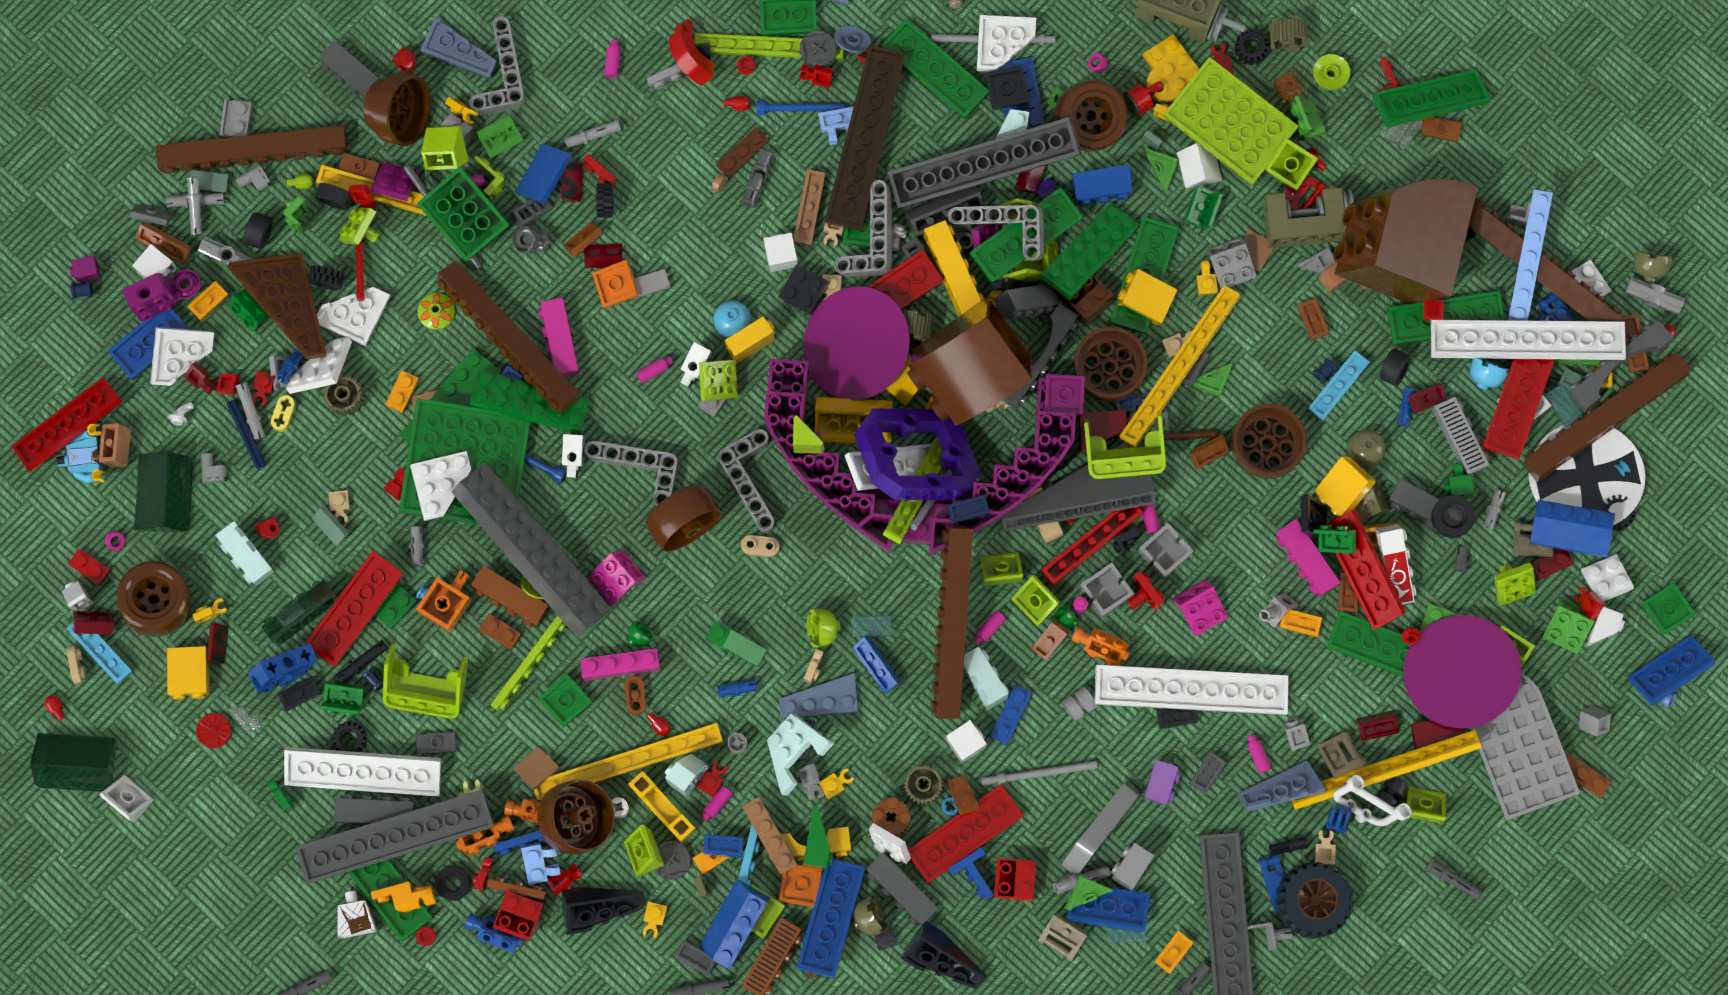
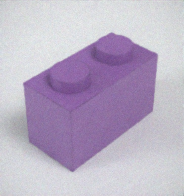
[1144,760,1180,806]

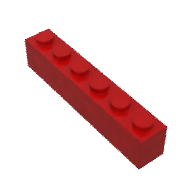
[1041,507,1143,588]

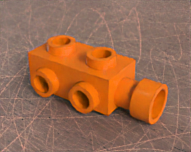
[1071,626,1130,666]
[504,798,564,823]
[455,815,515,855]

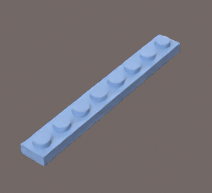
[1508,189,1553,321]

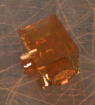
[1273,70,1302,103]

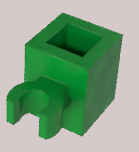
[1444,463,1475,498]

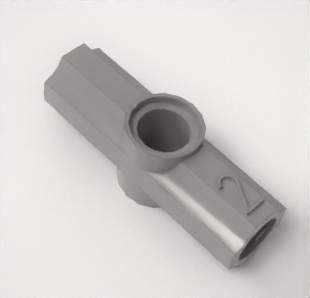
[198,236,252,266]
[1625,277,1685,315]

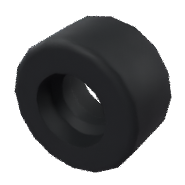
[244,212,273,249]
[1380,349,1411,386]

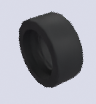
[314,183,352,210]

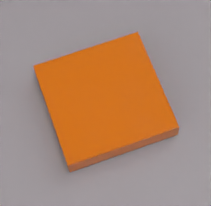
[592,260,639,309]
[778,865,823,907]

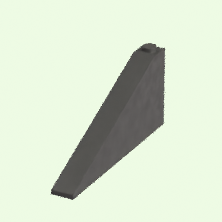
[1002,441,1156,531]

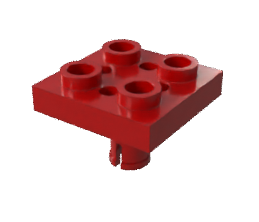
[1126,571,1164,612]

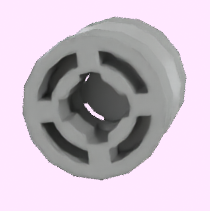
[728,733,747,754]

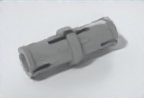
[1483,490,1506,530]
[409,526,425,566]

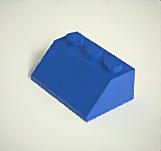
[1072,164,1132,207]

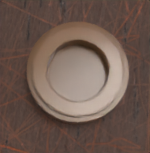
[712,173,728,193]

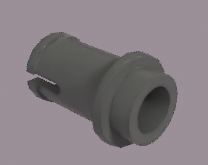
[1453,547,1468,572]

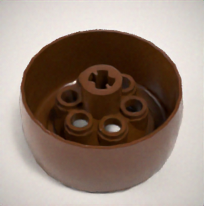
[1054,80,1128,152]
[645,485,721,552]
[116,561,191,637]
[537,779,615,854]

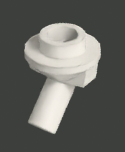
[892,224,907,251]
[168,402,194,426]

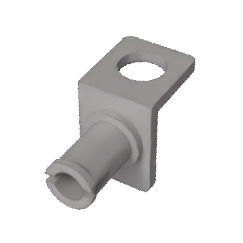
[1259,593,1298,628]
[1247,922,1292,951]

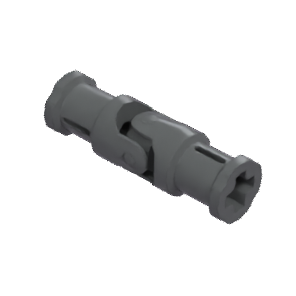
[740,150,775,208]

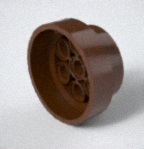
[363,72,431,146]
[1074,327,1147,402]
[1232,404,1307,479]

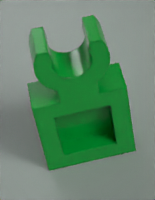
[267,780,294,813]

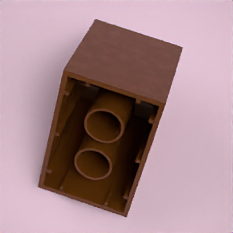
[1333,179,1478,304]
[907,296,1033,426]

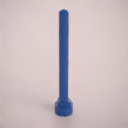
[757,100,847,115]
[524,453,567,484]

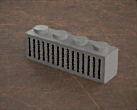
[1432,397,1490,475]

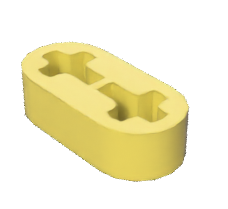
[271,395,296,432]

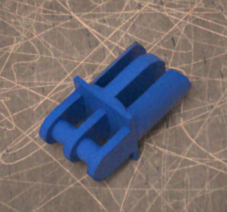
[1325,804,1352,835]

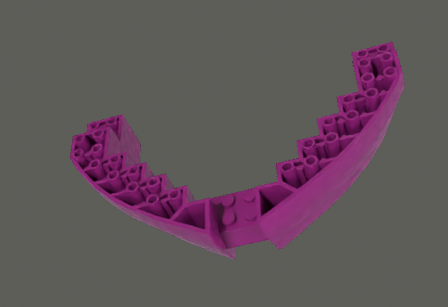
[764,359,1076,556]

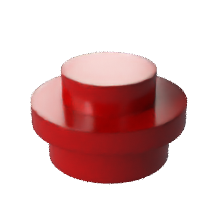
[737,56,756,75]

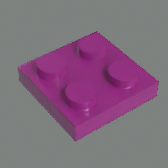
[371,162,419,202]
[1044,374,1085,416]

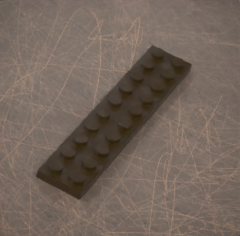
[825,44,906,232]

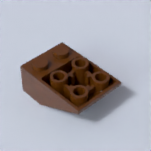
[1050,276,1114,327]

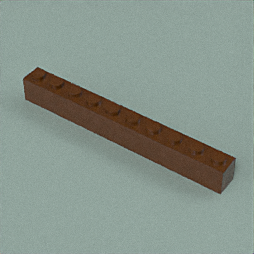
[156,125,348,174]
[1468,197,1622,322]
[437,261,580,415]
[1523,352,1691,483]
[930,524,973,719]

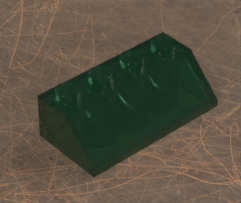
[261,580,338,647]

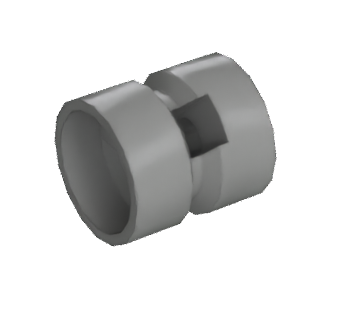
[441,113,475,145]
[1061,686,1098,722]

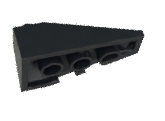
[562,887,644,935]
[901,921,987,989]

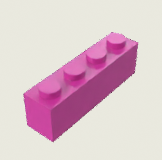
[538,298,579,377]
[1276,519,1340,598]
[580,648,661,681]

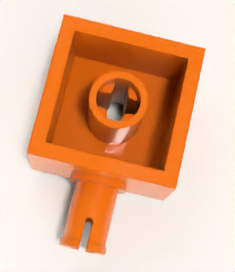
[416,570,471,633]

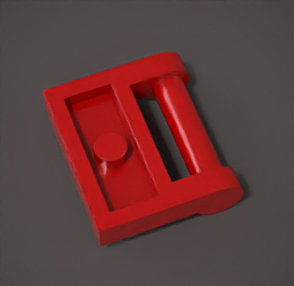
[1281,175,1326,217]

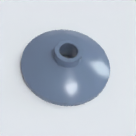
[834,26,871,53]

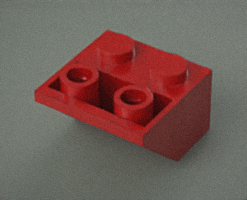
[994,858,1036,902]
[492,891,545,941]

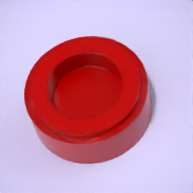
[416,926,436,947]

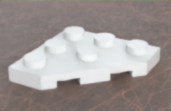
[977,15,1036,72]
[317,287,391,347]
[150,327,214,386]
[286,337,352,394]
[410,451,471,521]

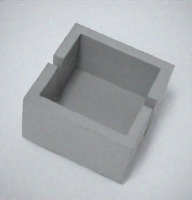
[1138,523,1194,580]
[1079,563,1134,619]
[1111,843,1154,891]

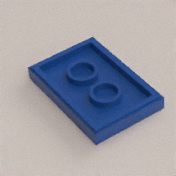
[515,144,572,204]

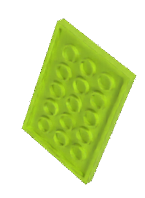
[1163,57,1299,185]

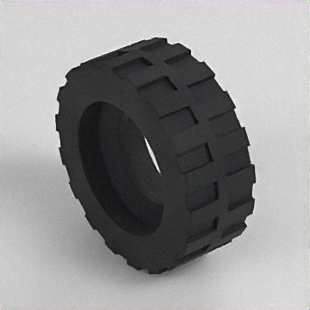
[1431,494,1475,539]

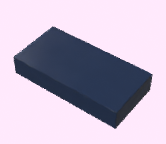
[947,494,990,524]

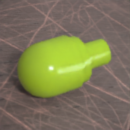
[287,174,314,190]

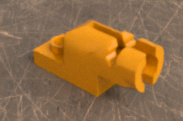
[371,882,436,912]

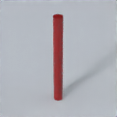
[355,238,365,301]

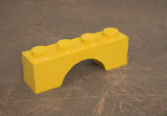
[628,771,696,843]
[780,827,851,861]

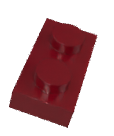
[1407,383,1448,414]
[1531,549,1574,581]

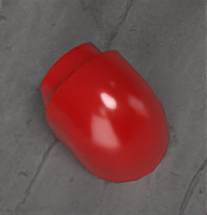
[392,47,416,74]
[254,517,279,539]

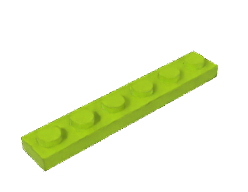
[491,615,567,712]

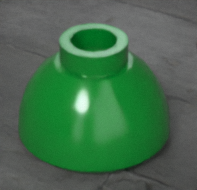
[1052,604,1078,629]
[627,621,653,647]

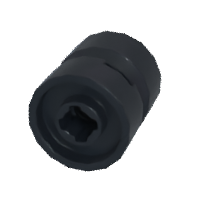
[1375,777,1409,808]

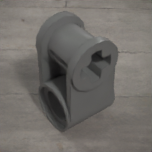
[952,219,973,254]

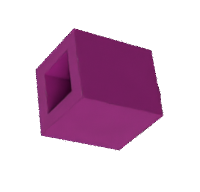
[70,256,101,283]

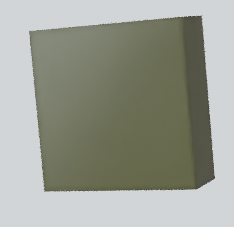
[694,877,708,899]

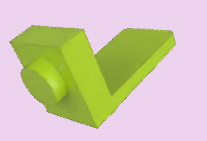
[474,156,506,200]

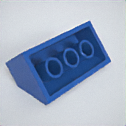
[1530,500,1615,558]
[700,878,771,969]

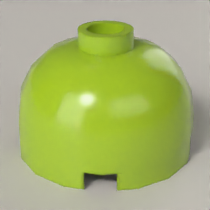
[806,609,841,647]

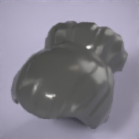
[513,225,550,254]

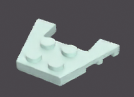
[767,714,834,796]

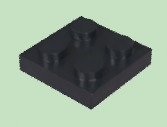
[985,66,1029,110]
[778,264,830,316]
[1300,494,1327,542]

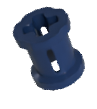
[70,281,93,299]
[1312,359,1338,384]
[361,667,384,692]

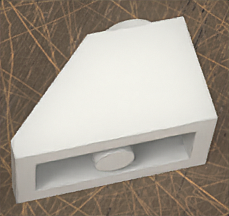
[62,581,94,611]
[1586,607,1625,646]

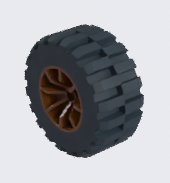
[1275,862,1354,939]

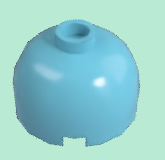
[713,300,751,338]
[1470,358,1510,390]

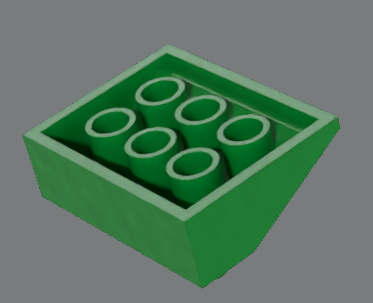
[416,167,511,262]

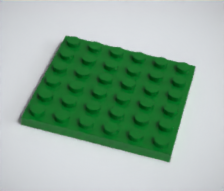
[398,398,530,525]

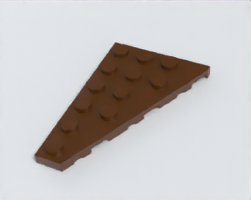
[228,253,326,360]

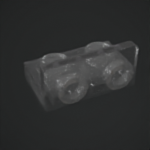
[1379,120,1422,151]
[229,705,263,733]

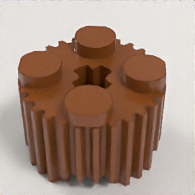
[872,797,911,837]

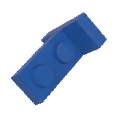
[948,847,994,901]

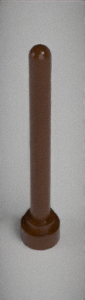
[1142,430,1218,441]

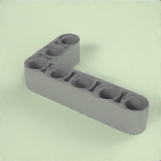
[470,16,525,116]
[834,180,892,277]
[948,205,1044,261]
[718,429,774,533]
[584,441,678,506]
[1061,783,1140,876]

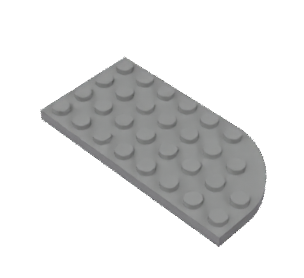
[1470,672,1580,821]

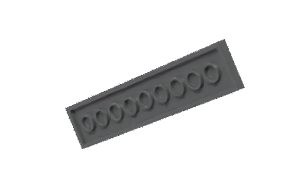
[295,789,495,884]
[1199,833,1254,995]

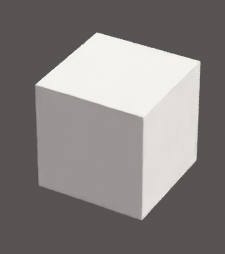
[763,233,798,272]
[132,244,177,279]
[945,720,986,763]

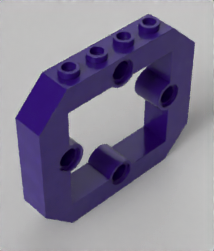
[854,408,981,501]

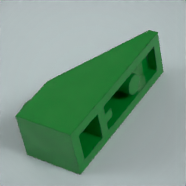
[706,621,767,667]
[803,806,833,870]

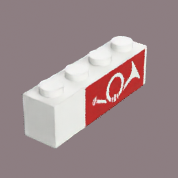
[1375,524,1416,605]

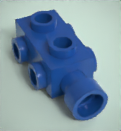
[465,913,524,953]

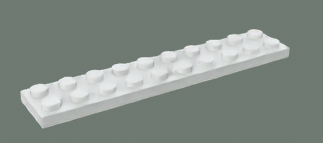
[1431,320,1626,360]
[1095,665,1288,715]

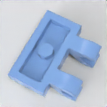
[818,106,854,146]
[521,842,560,885]

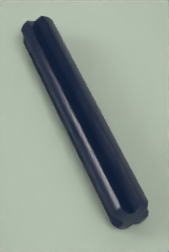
[227,400,266,470]

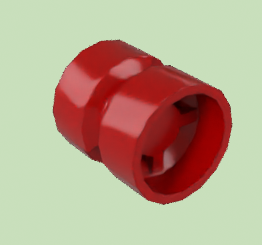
[383,467,405,502]

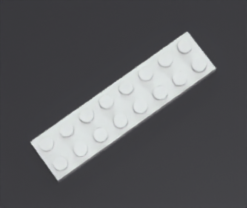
[284,747,441,796]

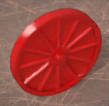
[196,713,231,748]

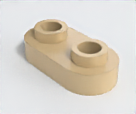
[741,535,779,557]
[67,645,86,684]

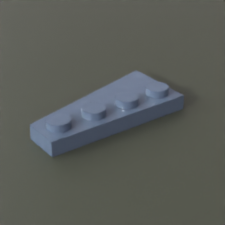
[421,17,497,79]
[779,673,858,719]
[1238,761,1325,812]

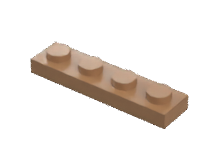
[793,169,826,246]
[742,797,797,875]

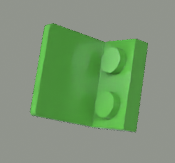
[1289,95,1326,141]
[1543,598,1595,654]

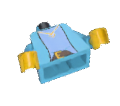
[57,424,105,483]

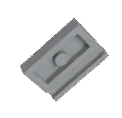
[219,99,253,138]

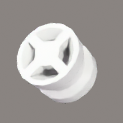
[612,798,629,818]

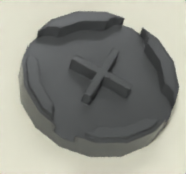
[800,30,837,68]
[655,841,691,880]

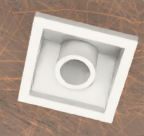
[1177,143,1222,189]
[100,775,154,823]

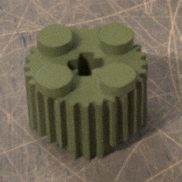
[1270,15,1309,53]
[903,310,934,344]
[323,375,364,417]
[904,765,943,806]

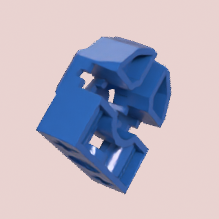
[248,644,316,694]

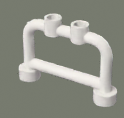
[1333,775,1412,826]

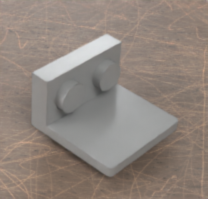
[1206,237,1256,289]

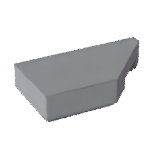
[1298,247,1336,273]

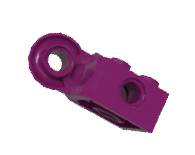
[122,270,201,322]

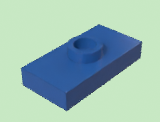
[703,834,744,858]

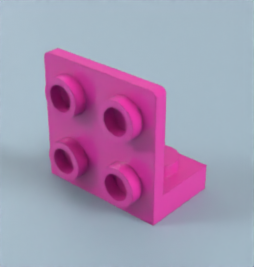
[588,549,646,605]
[1172,579,1228,636]

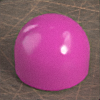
[1088,53,1108,73]
[105,531,125,551]

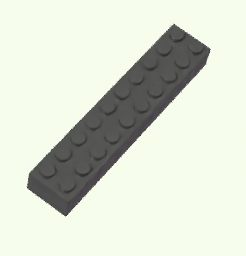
[888,117,1082,209]
[451,463,611,638]

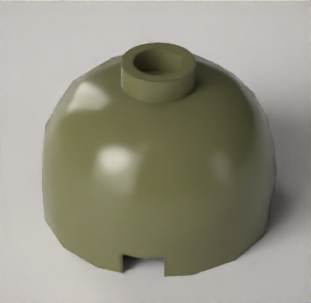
[1633,252,1672,282]
[1347,429,1386,468]
[852,895,889,936]

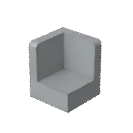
[1507,203,1531,227]
[1579,706,1611,736]

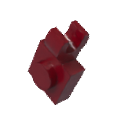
[184,361,218,394]

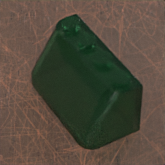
[134,451,193,532]
[30,733,116,792]

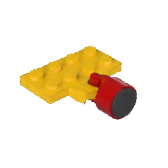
[1123,34,1199,117]

